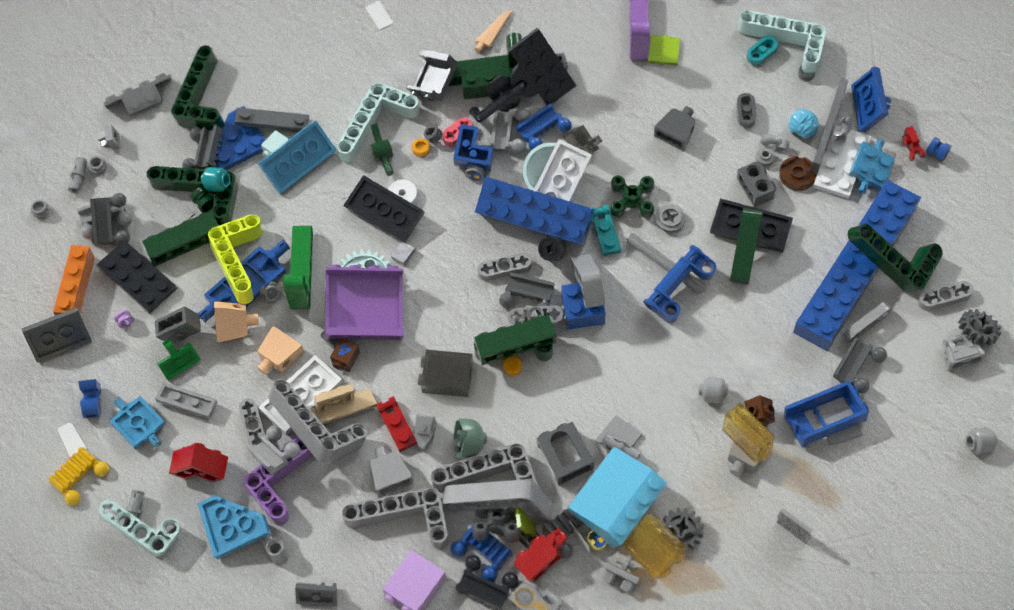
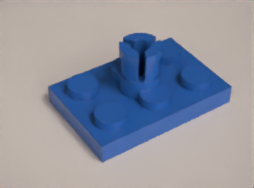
[851,66,891,133]

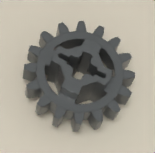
[958,309,1002,346]
[660,507,704,552]

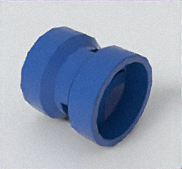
[926,137,952,162]

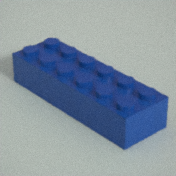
[475,176,595,245]

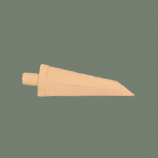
[474,10,513,53]

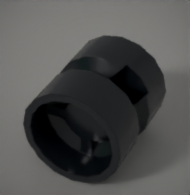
[538,236,567,261]

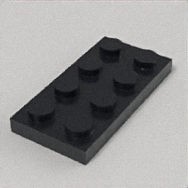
[343,175,425,242]
[710,198,793,253]
[97,240,177,314]

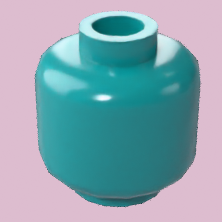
[201,167,230,192]

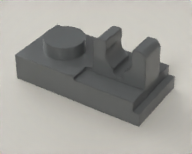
[295,582,337,607]

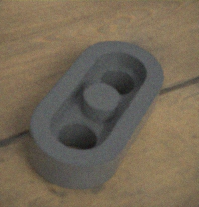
[736,93,756,128]

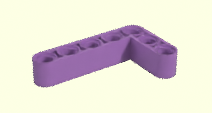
[630,0,650,60]
[245,437,313,525]

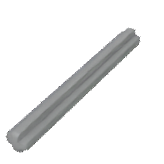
[627,233,706,294]

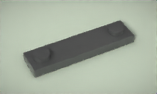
[235,107,309,132]

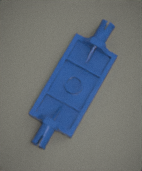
[198,240,290,323]

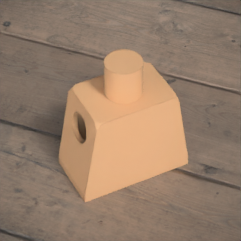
[214,302,259,342]
[257,326,304,375]

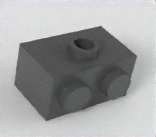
[155,306,201,344]

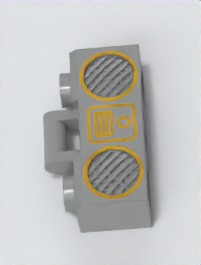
[508,581,564,610]

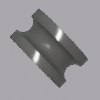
[798,65,815,81]
[424,124,442,143]

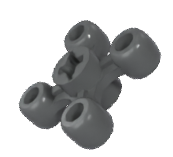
[472,508,521,542]

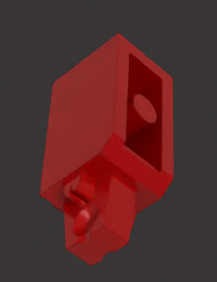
[513,528,568,583]

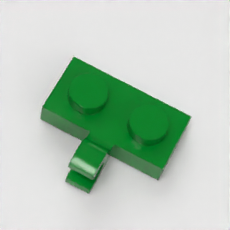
[157,339,201,380]

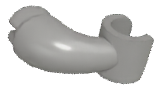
[834,116,852,143]
[760,134,790,153]

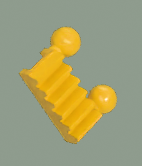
[49,447,110,506]

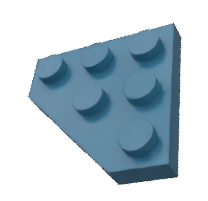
[197,495,271,559]

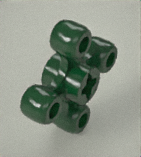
[610,175,655,218]

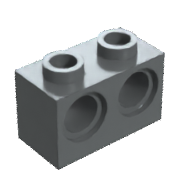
[737,161,776,207]

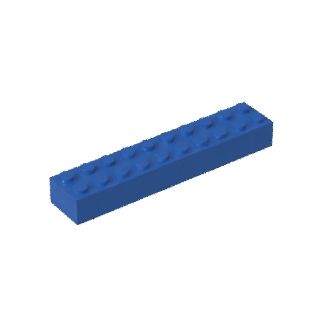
[793,180,921,351]

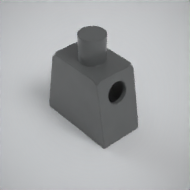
[654,106,695,152]

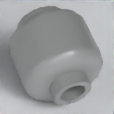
[699,377,728,404]
[965,427,998,455]

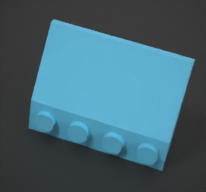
[567,447,667,548]

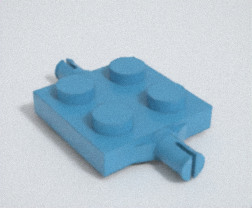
[849,139,895,194]
[110,396,166,450]

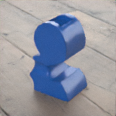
[78,379,101,419]

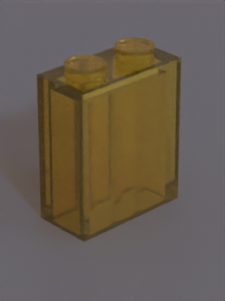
[722,403,775,464]
[622,513,688,579]

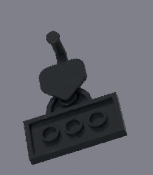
[469,28,577,123]

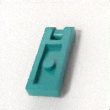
[592,204,621,256]

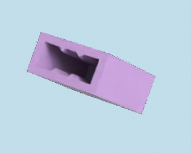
[382,550,446,610]

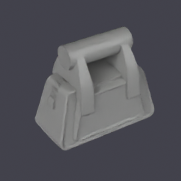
[943,334,985,371]
[414,414,436,451]

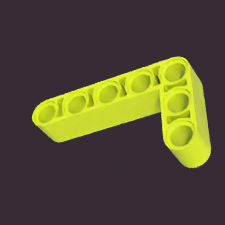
[208,215,263,304]

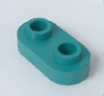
[747,36,778,65]

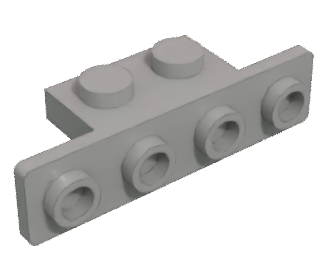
[103,73,171,116]

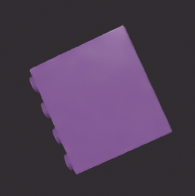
[325,265,404,340]

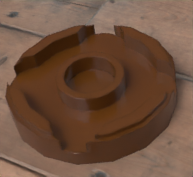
[779,156,816,191]

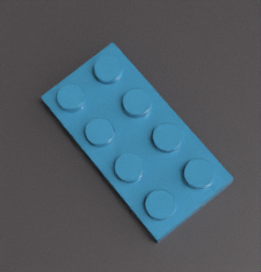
[257,120,337,194]

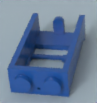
[784,381,869,448]

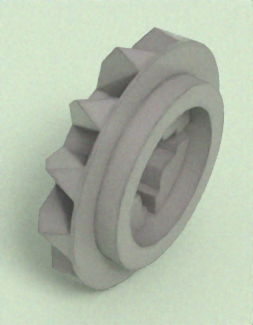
[655,204,686,232]

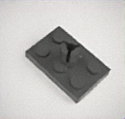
[22,307,92,363]

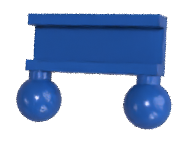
[516,103,572,150]
[450,523,513,582]

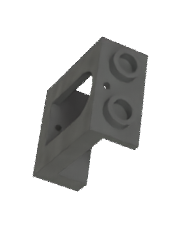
[537,421,594,485]

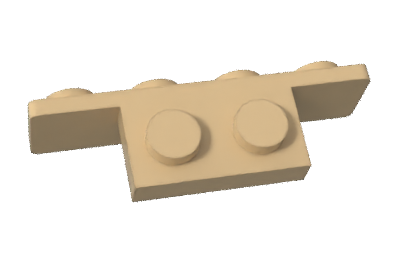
[310,384,376,424]

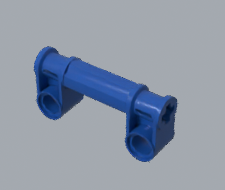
[643,245,717,323]

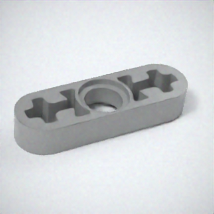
[478,253,532,281]
[918,281,973,311]
[844,302,892,342]
[508,305,565,325]
[239,398,265,448]

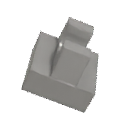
[97,124,120,150]

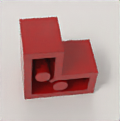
[169,443,228,482]

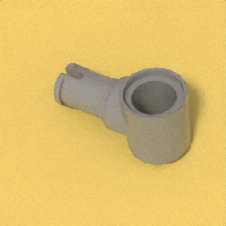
[260,534,289,565]

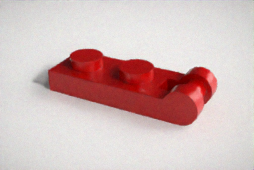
[376,396,417,453]

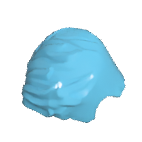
[789,109,819,139]

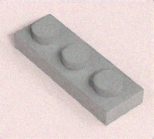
[155,382,218,419]

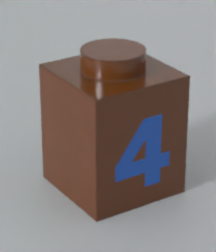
[330,338,360,372]

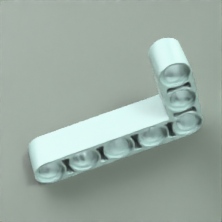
[738,11,826,75]
[337,83,420,163]

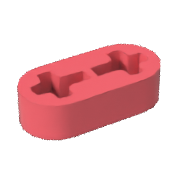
[442,118,472,147]

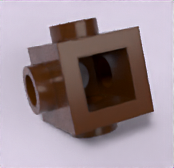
[745,395,775,429]

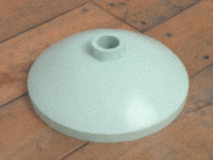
[523,143,556,191]

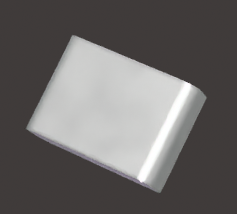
[391,241,415,266]

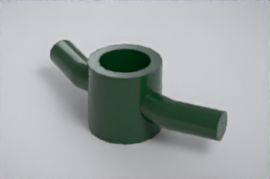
[370,123,394,176]

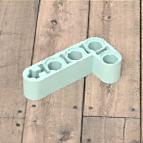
[99,500,180,557]

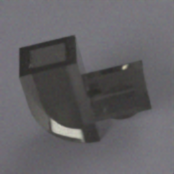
[563,125,602,155]

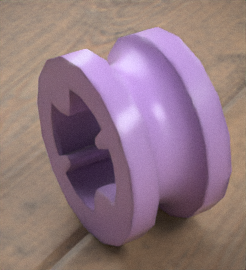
[114,310,134,328]

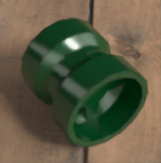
[190,187,214,213]

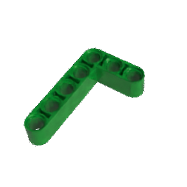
[284,225,313,309]

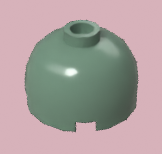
[453,419,487,458]

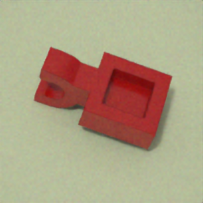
[902,126,926,161]

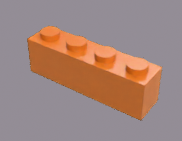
[53,245,95,315]

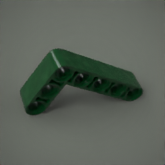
[449,33,522,86]
[171,45,225,130]
[146,166,238,226]
[847,224,943,292]

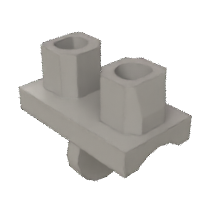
[602,555,642,593]

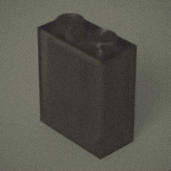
[418,349,473,397]

